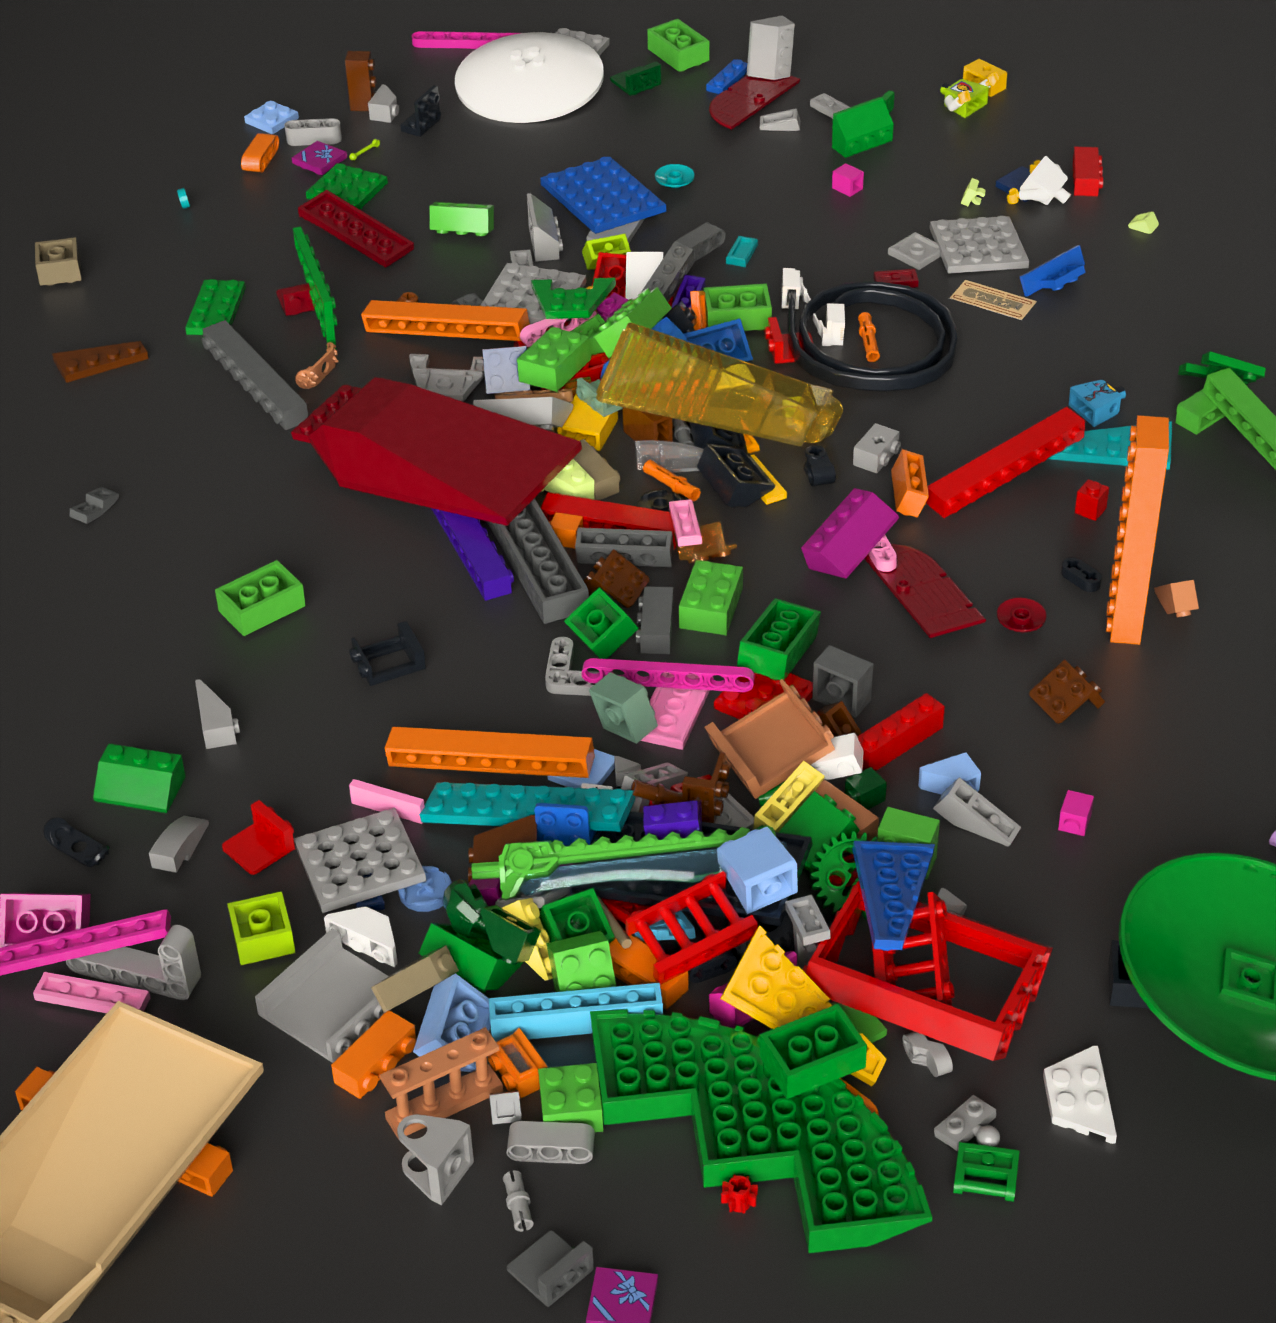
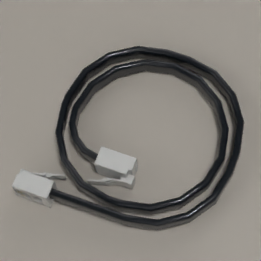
[781,268,957,391]

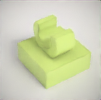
[961,178,986,207]

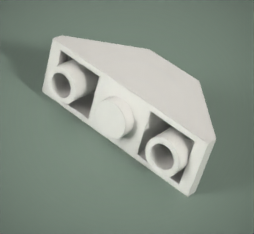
[324,907,398,967]

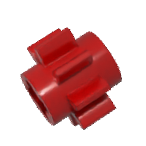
[721,1175,758,1214]

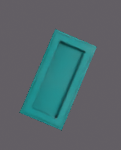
[726,236,758,267]

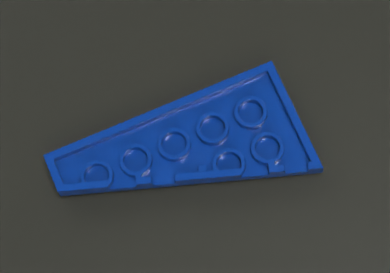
[852,841,935,951]

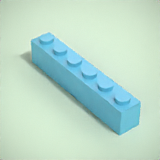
[489,983,663,1042]

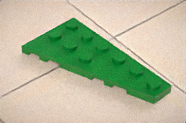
[293,226,337,349]

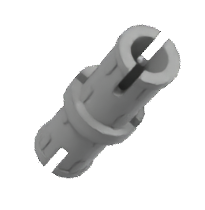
[503,1170,534,1232]

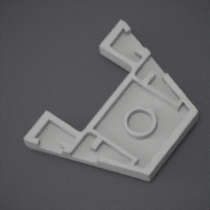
[409,354,484,402]

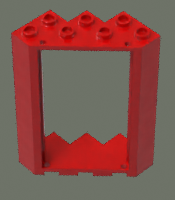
[802,881,1053,1061]

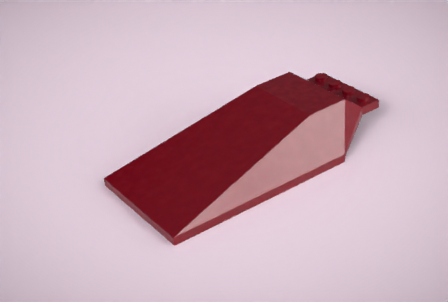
[291,377,582,526]

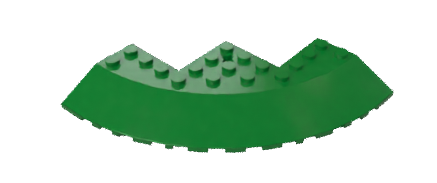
[590,1009,932,1253]

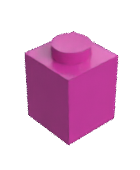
[832,163,864,197]
[1058,790,1094,836]

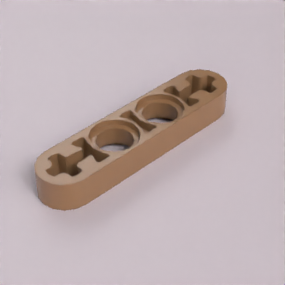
[495,389,574,402]

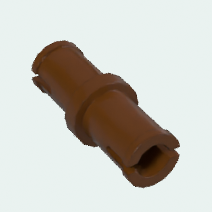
[631,779,683,805]

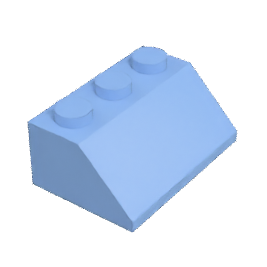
[413,973,491,1072]

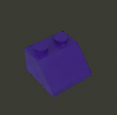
[643,800,702,840]

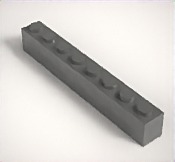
[202,320,308,430]

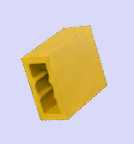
[557,394,618,451]

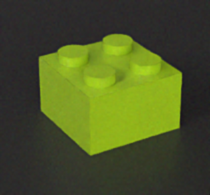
[227,891,295,965]

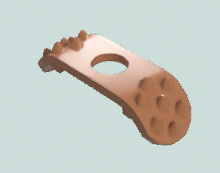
[295,342,339,389]

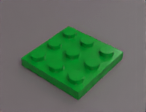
[306,163,388,210]

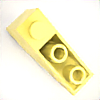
[502,898,553,981]

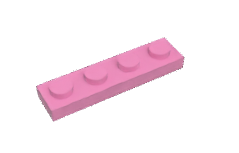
[33,972,150,1013]

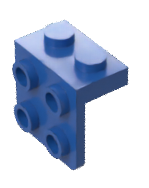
[534,803,597,846]

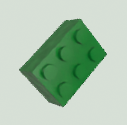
[760,1004,867,1099]

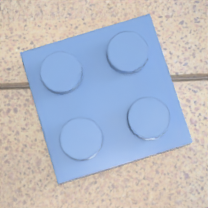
[244,100,299,134]

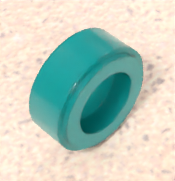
[177,188,190,209]

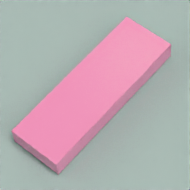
[669,499,702,546]
[349,779,425,824]

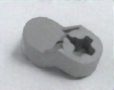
[902,1031,953,1077]

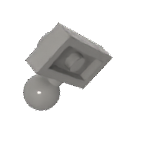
[934,1095,1000,1151]

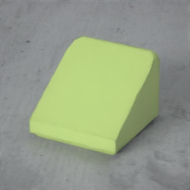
[1128,211,1159,234]

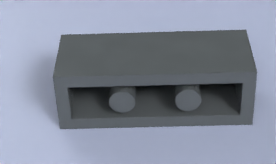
[636,587,674,654]

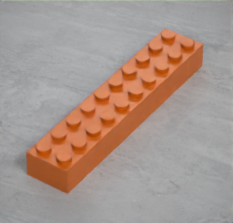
[1106,415,1169,645]

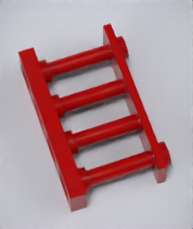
[626,871,758,985]
[872,892,955,1006]

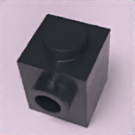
[663,301,697,334]

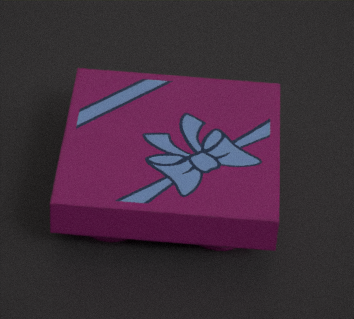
[292,141,347,175]
[586,1267,658,1323]

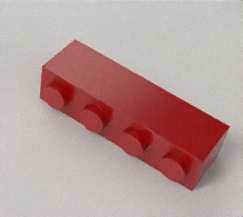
[857,693,945,771]

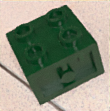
[610,61,661,96]

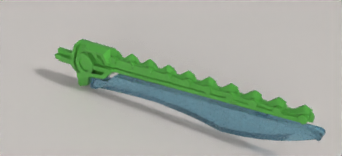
[472,825,787,900]

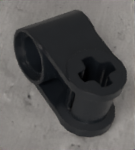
[804,445,836,486]

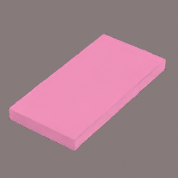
[641,672,713,750]

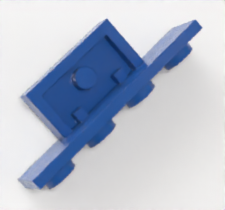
[1020,245,1086,296]

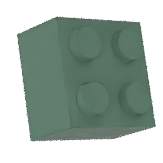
[589,672,658,744]

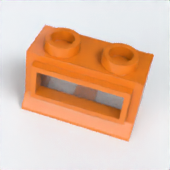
[488,1028,548,1099]

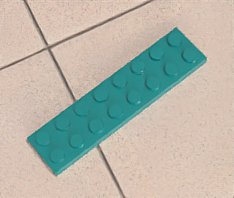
[419,782,636,832]

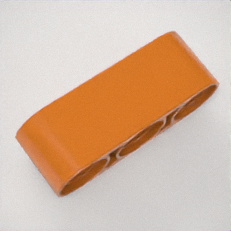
[241,133,279,173]

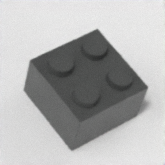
[813,645,873,718]

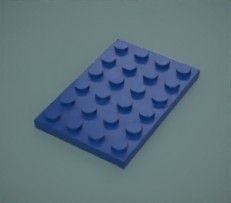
[540,157,666,234]

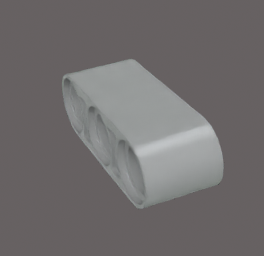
[284,118,342,146]
[506,1121,595,1164]

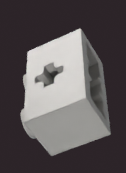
[853,423,901,473]

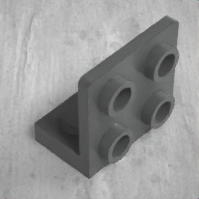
[507,1231,594,1307]

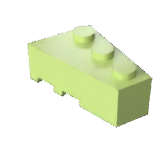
[541,459,594,500]

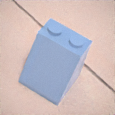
[717,827,798,914]

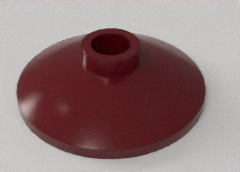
[997,598,1046,632]

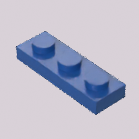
[706,59,747,94]

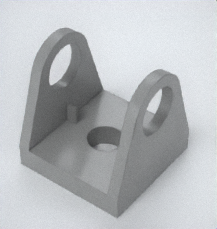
[397,1114,474,1205]

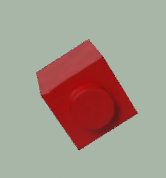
[1075,479,1109,521]

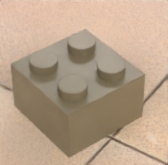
[35,237,81,286]

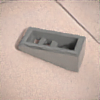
[760,109,801,131]

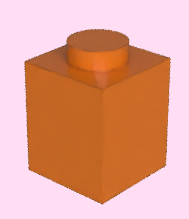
[549,512,583,549]

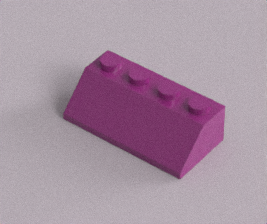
[801,488,899,579]

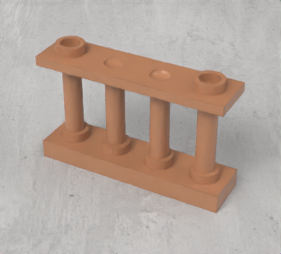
[380,1027,503,1140]

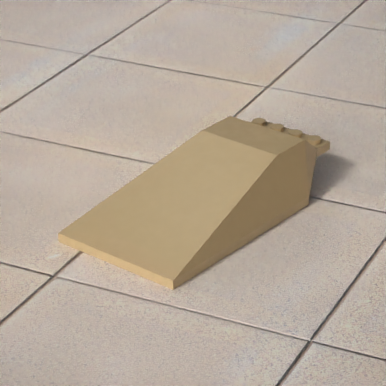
[0,1001,264,1323]

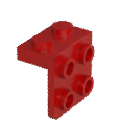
[764,317,814,364]
[222,800,295,875]

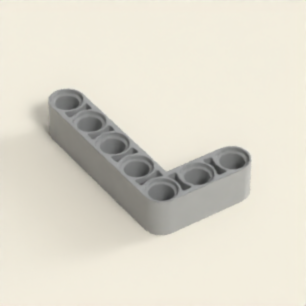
[66,925,201,1000]

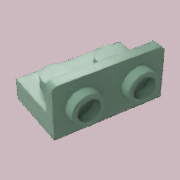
[576,378,623,417]

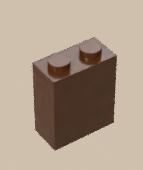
[622,388,673,458]

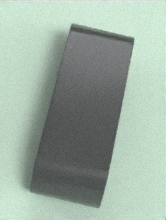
[672,222,726,261]

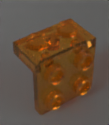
[673,521,737,563]

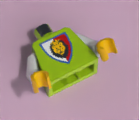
[940,71,1000,118]

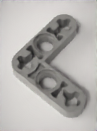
[545,636,599,696]

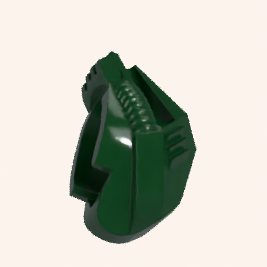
[443,879,489,939]

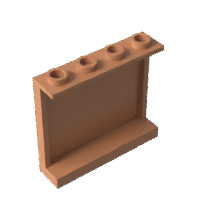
[704,679,835,799]

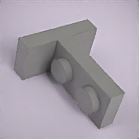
[785,895,831,969]

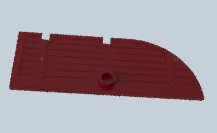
[709,75,800,130]
[864,543,986,638]

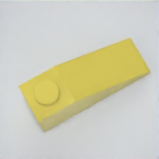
[753,761,825,832]

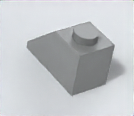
[368,84,399,123]

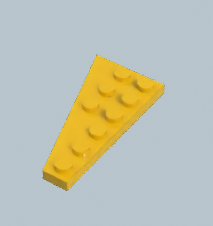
[720,926,887,1086]

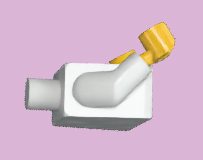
[1007,156,1071,205]

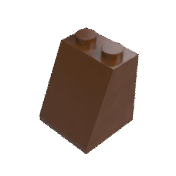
[468,815,539,886]

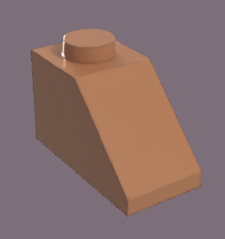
[1154,580,1199,618]

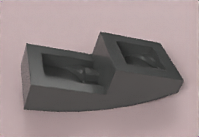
[70,487,119,524]

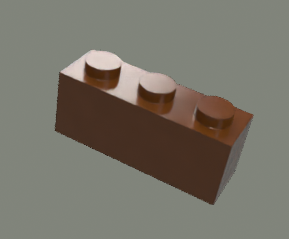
[345,51,376,111]

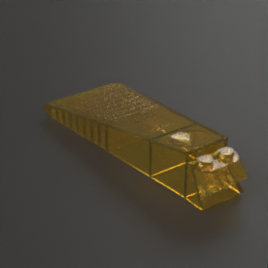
[596,322,843,446]

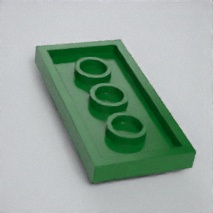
[185,279,246,335]

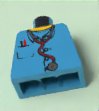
[1069,380,1126,427]

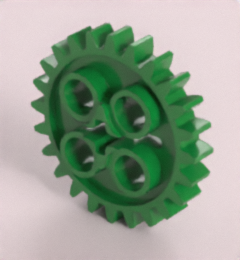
[810,831,877,920]

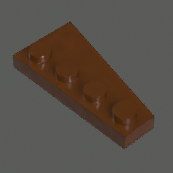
[52,341,149,383]

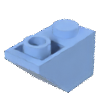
[918,752,981,795]

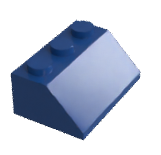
[684,319,753,372]

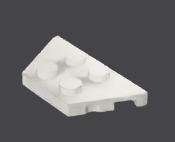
[1043,1046,1117,1143]

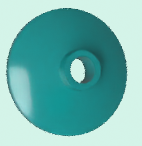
[655,164,694,188]

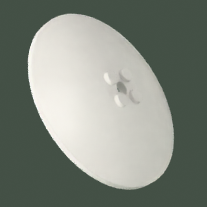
[455,32,604,123]

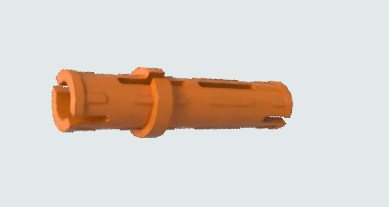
[858,312,880,362]
[643,460,701,502]

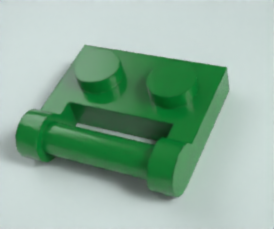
[953,1142,1020,1202]

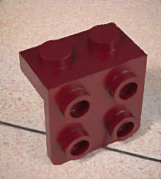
[276,283,315,316]

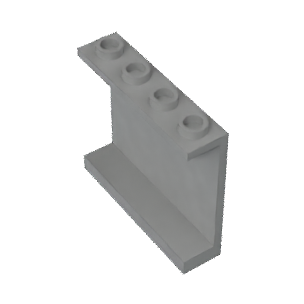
[255,928,389,1063]

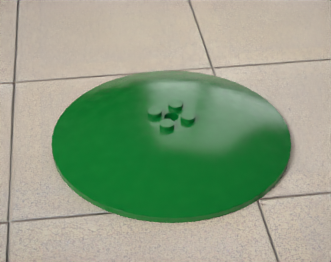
[1119,853,1276,1081]

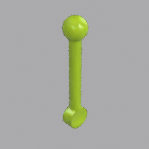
[349,139,380,161]

